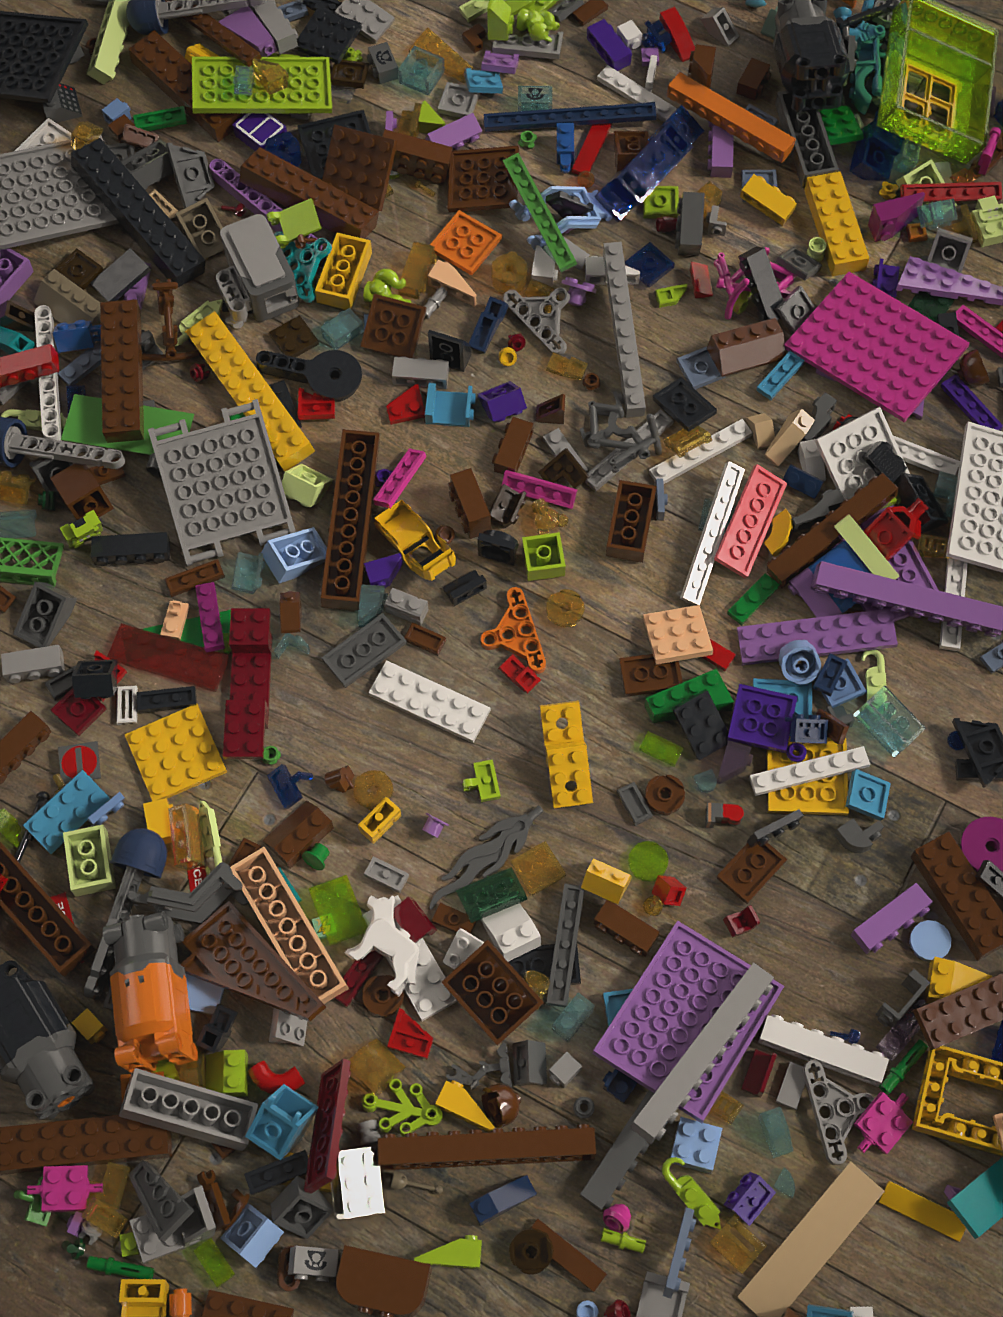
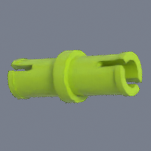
[600,1228,646,1254]

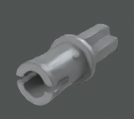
[424,287,448,319]

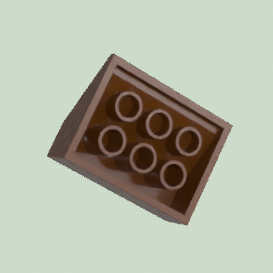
[441,940,544,1046]

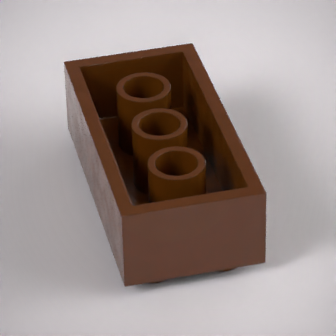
[382,129,453,184]
[606,480,657,563]

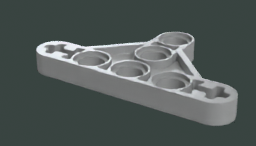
[503,288,570,355]
[802,1060,874,1165]

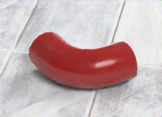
[247,1061,306,1094]

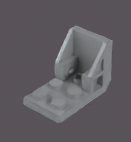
[129,1186,216,1264]

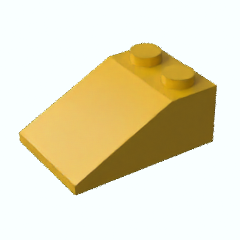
[923,957,992,1003]

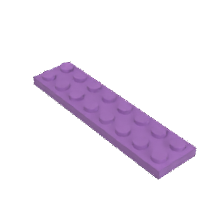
[737,609,898,665]

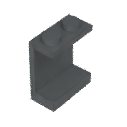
[875,969,930,1028]

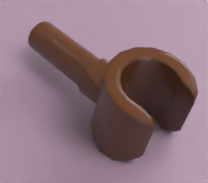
[294,234,317,249]

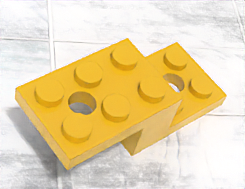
[539,700,593,808]

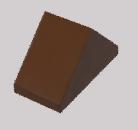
[535,394,565,424]

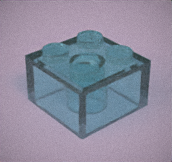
[398,46,445,96]

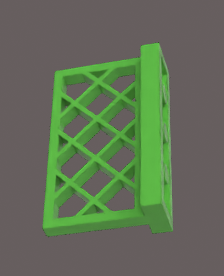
[0,537,64,587]

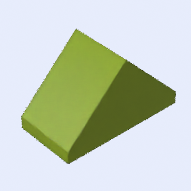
[418,101,445,133]

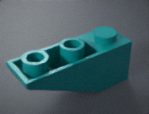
[0,326,36,355]

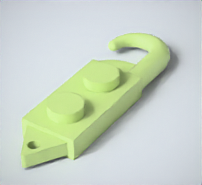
[175,299,223,346]
[0,409,67,431]
[861,650,888,723]
[195,800,222,875]

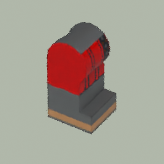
[705,803,744,828]

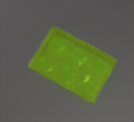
[308,875,367,946]

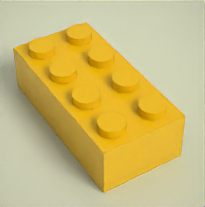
[315,233,372,311]

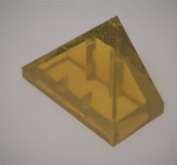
[523,279,560,313]

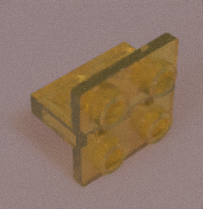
[0,471,35,505]

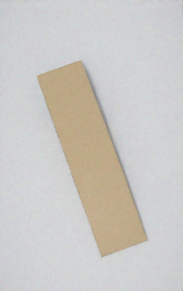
[737,1161,885,1317]

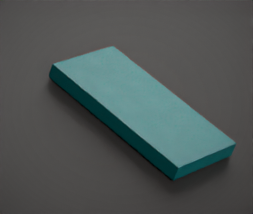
[947,1157,1003,1239]

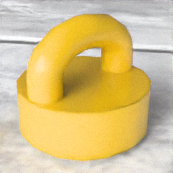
[498,347,517,366]

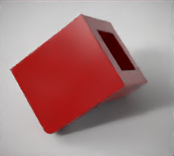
[652,875,687,906]

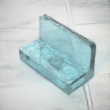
[0,509,37,538]

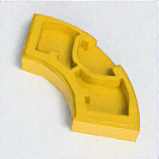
[764,508,793,557]

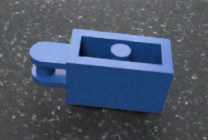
[556,123,574,173]
[53,320,101,353]

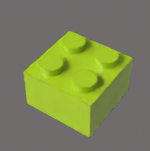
[522,532,566,581]

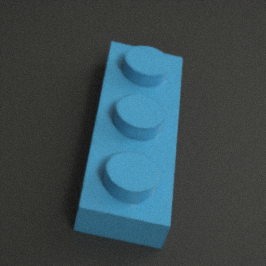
[756,351,805,401]

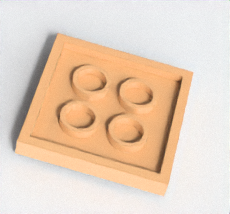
[643,605,713,664]

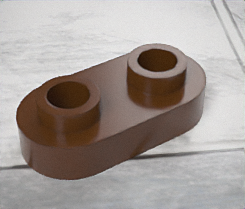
[277,1246,300,1292]

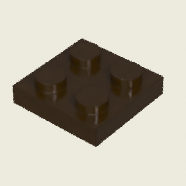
[330,60,369,89]
[55,248,104,290]
[269,315,319,357]

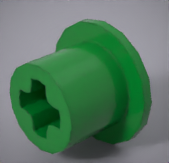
[302,843,330,870]

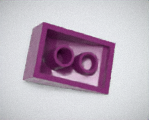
[868,192,925,242]

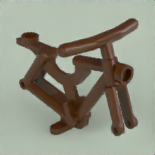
[142,279,201,362]

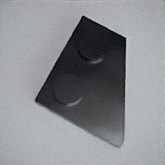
[545,191,594,219]

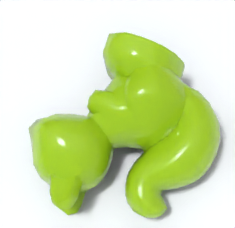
[516,9,560,42]
[363,268,412,303]

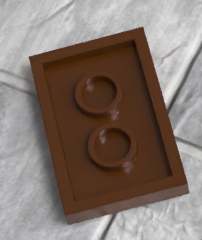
[619,654,683,697]
[716,842,787,904]

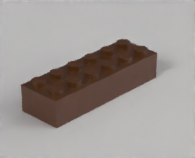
[911,832,1003,961]

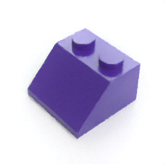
[477,381,527,422]

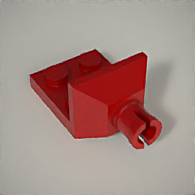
[863,498,929,561]

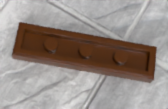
[531,1219,607,1293]

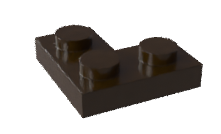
[538,448,590,489]

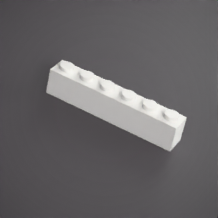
[758,1014,889,1087]

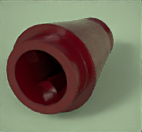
[656,216,678,233]

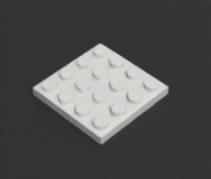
[815,407,910,499]

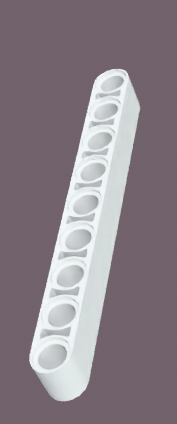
[35,305,62,448]

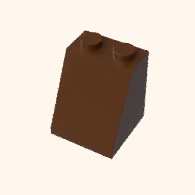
[50,463,114,520]

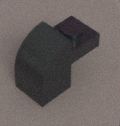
[196,1004,238,1053]

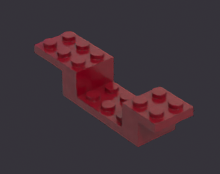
[223,608,273,759]

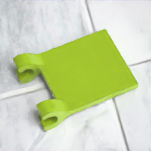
[266,198,322,249]

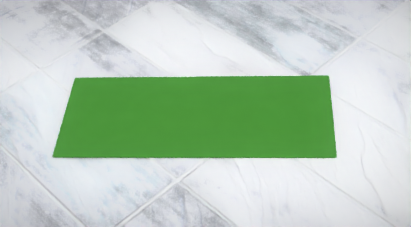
[61,394,194,455]

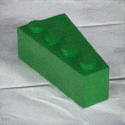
[644,668,734,723]

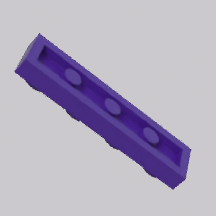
[940,374,1003,431]

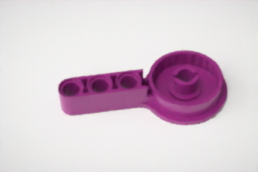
[961,816,1003,872]

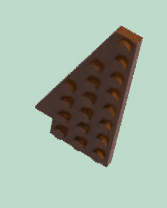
[180,901,326,1022]

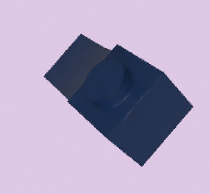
[469,296,509,353]

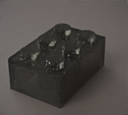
[330,1146,385,1219]

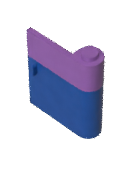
[788,541,870,617]

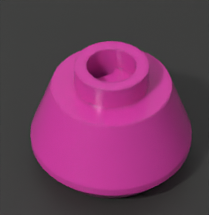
[603,1204,631,1233]

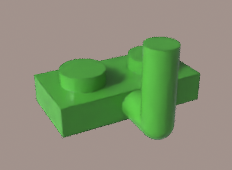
[13,1177,51,1226]

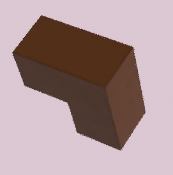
[462,23,485,53]

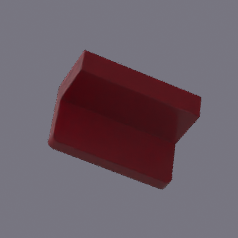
[394,896,437,943]
[741,1049,777,1098]

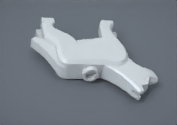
[345,896,420,997]

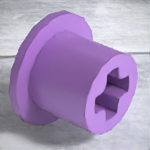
[422,813,449,838]

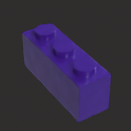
[587,19,632,71]

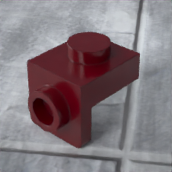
[723,905,760,938]

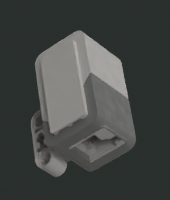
[216,214,299,322]

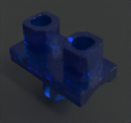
[642,20,672,53]

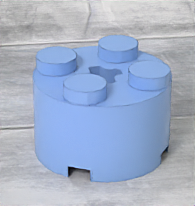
[779,640,821,684]

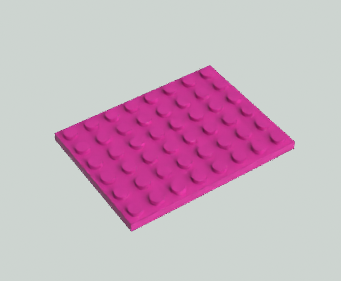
[784,272,969,422]

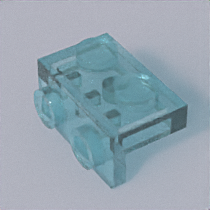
[231,552,265,594]

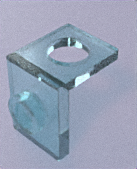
[274,633,310,659]

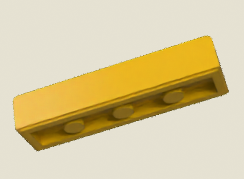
[878,1181,966,1242]

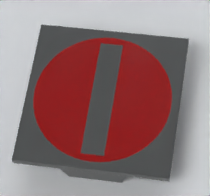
[58,741,101,785]

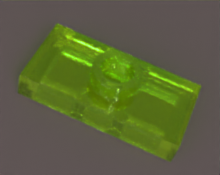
[193,1238,236,1288]

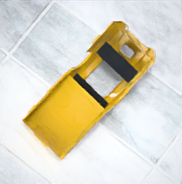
[374,500,456,581]

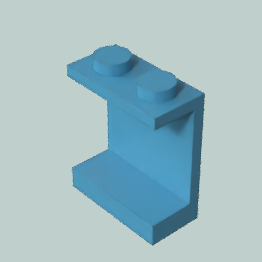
[425,383,476,427]

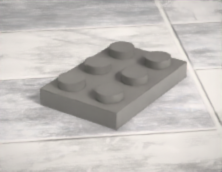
[334,0,395,44]

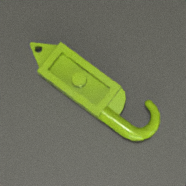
[662,1157,721,1229]

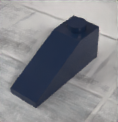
[469,1175,537,1226]

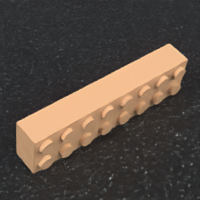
[230,847,349,1004]

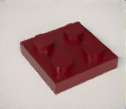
[50,688,107,736]

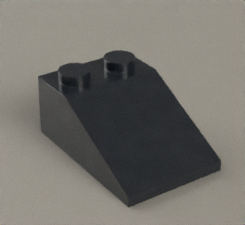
[428,330,471,372]

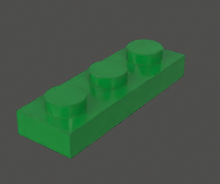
[133,106,187,131]
[727,573,780,626]

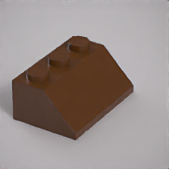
[688,44,716,89]
[263,800,334,869]

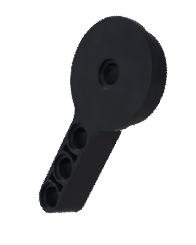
[256,350,362,402]

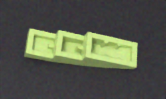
[834,514,899,580]

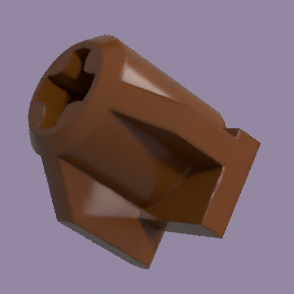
[324,765,355,793]

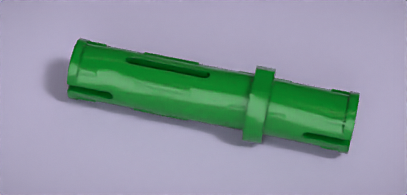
[879,1039,928,1095]
[87,1256,154,1279]

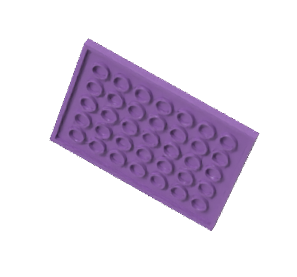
[592,921,784,1123]

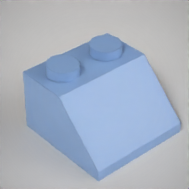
[220,1203,284,1268]

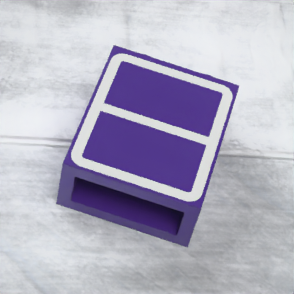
[233,113,288,152]

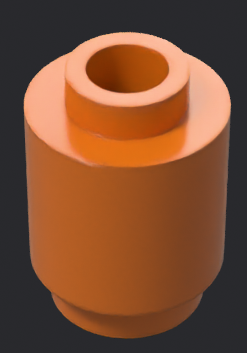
[169,1289,192,1317]

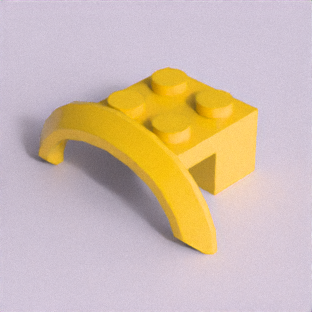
[119,1279,169,1317]

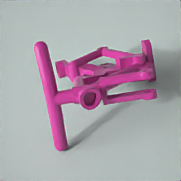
[714,247,797,320]

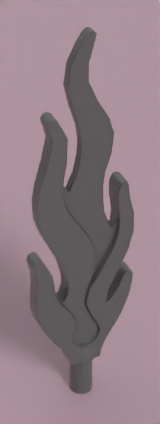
[430,805,544,910]

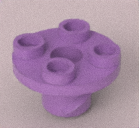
[561,277,597,306]

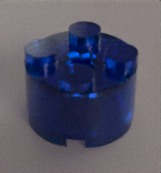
[265,132,302,168]

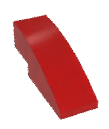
[659,7,695,62]

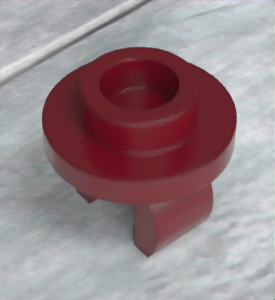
[508,333,526,351]
[190,364,210,382]

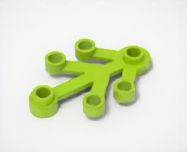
[361,1079,442,1137]

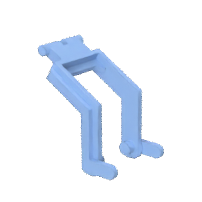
[509,186,612,250]

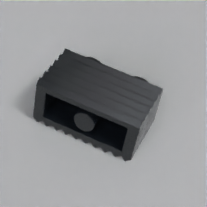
[862,441,907,483]

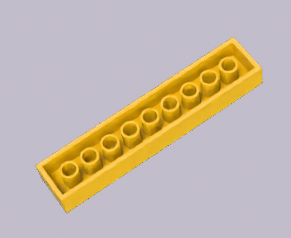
[185,311,315,471]

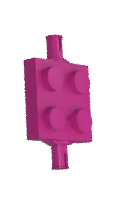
[854,1092,913,1154]
[27,1165,103,1212]

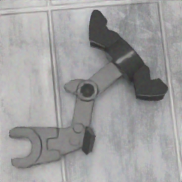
[446,1043,512,1090]

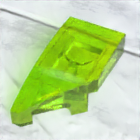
[0,808,21,848]

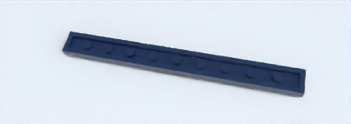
[484,102,656,132]

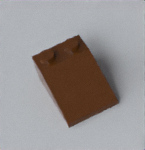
[614,131,653,175]

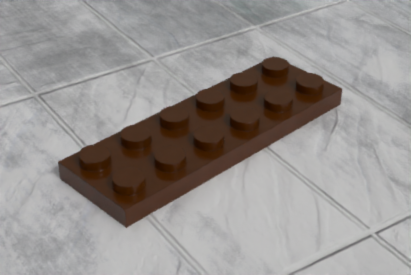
[913,973,1003,1050]

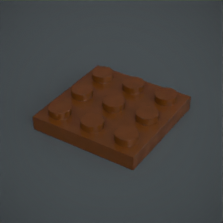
[360,294,427,359]

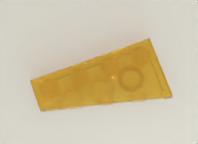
[409,27,474,84]

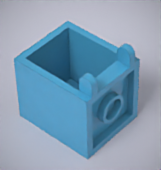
[245,1084,319,1160]

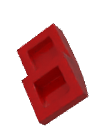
[498,654,541,694]

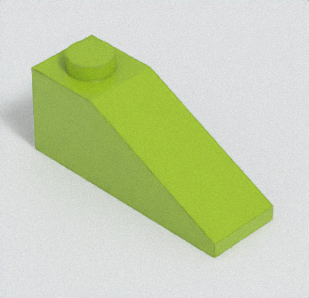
[414,1235,482,1269]

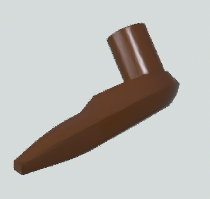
[224,1188,250,1231]

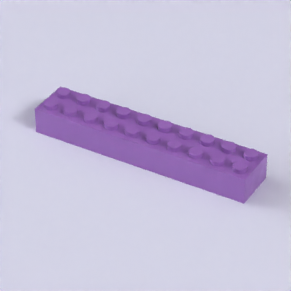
[811,561,1003,637]

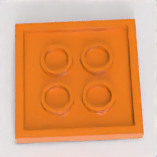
[428,210,502,276]

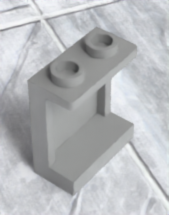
[636,1271,690,1317]

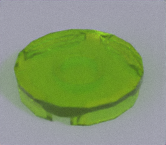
[628,841,668,881]

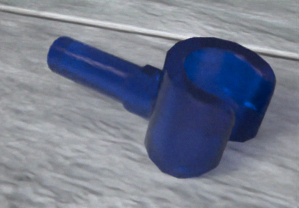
[830,1029,861,1044]

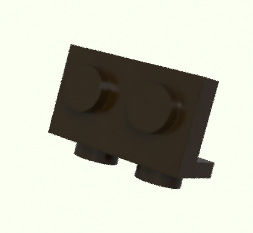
[489,484,527,528]

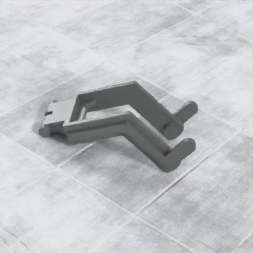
[128,862,249,924]

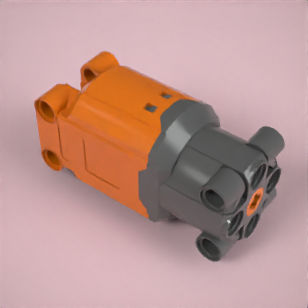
[103,911,198,1073]

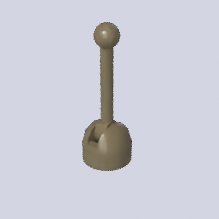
[391,1171,443,1194]

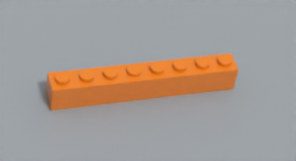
[667,72,796,163]

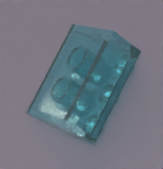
[853,685,926,758]

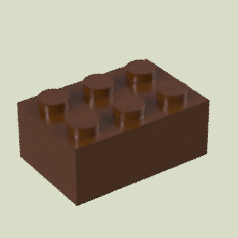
[448,468,491,539]

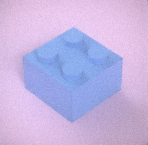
[670,1117,722,1174]

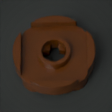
[645,775,685,816]
[363,975,404,1018]

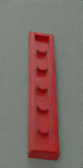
[900,182,1002,203]

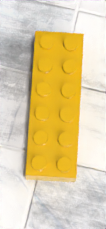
[804,171,869,277]

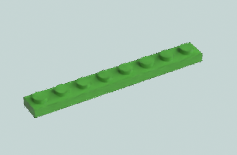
[503,153,577,272]

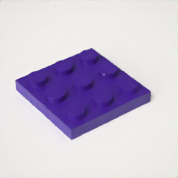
[727,684,797,753]

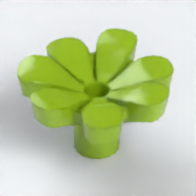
[342,47,363,62]

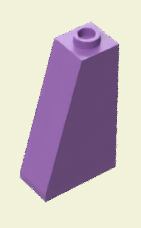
[218,6,278,57]

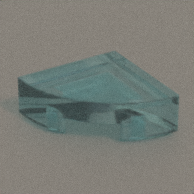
[773,1168,795,1198]

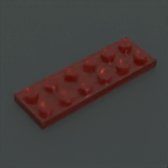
[107,623,230,692]

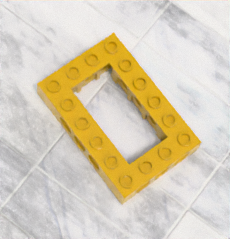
[911,1046,1003,1156]

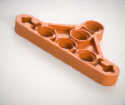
[481,587,546,674]

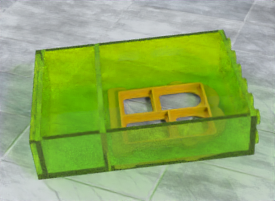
[877,0,999,164]

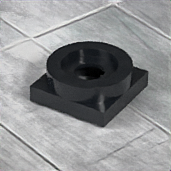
[477,530,519,566]

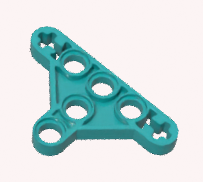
[274,231,332,303]

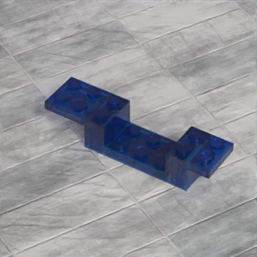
[594,105,704,223]

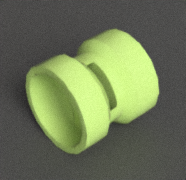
[807,237,826,262]

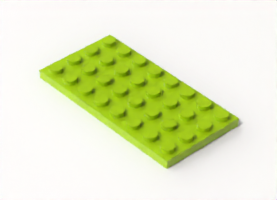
[192,56,332,113]

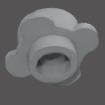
[225,315,247,329]

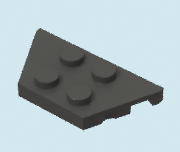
[166,143,215,209]

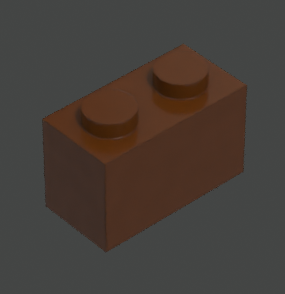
[736,58,771,101]

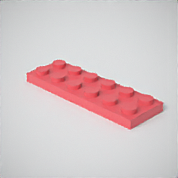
[714,464,787,579]

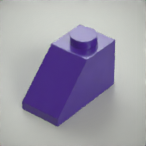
[364,553,403,591]

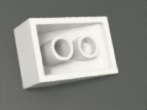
[477,894,541,962]

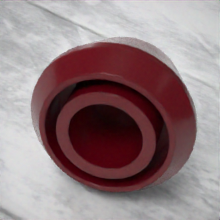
[604,1299,631,1317]

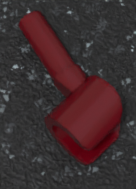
[221,203,247,217]

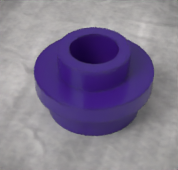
[786,743,807,762]

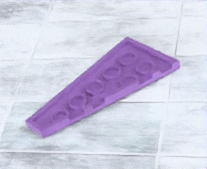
[896,256,1003,305]

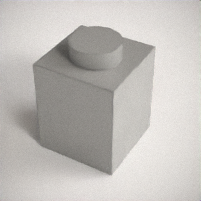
[549,1052,582,1088]

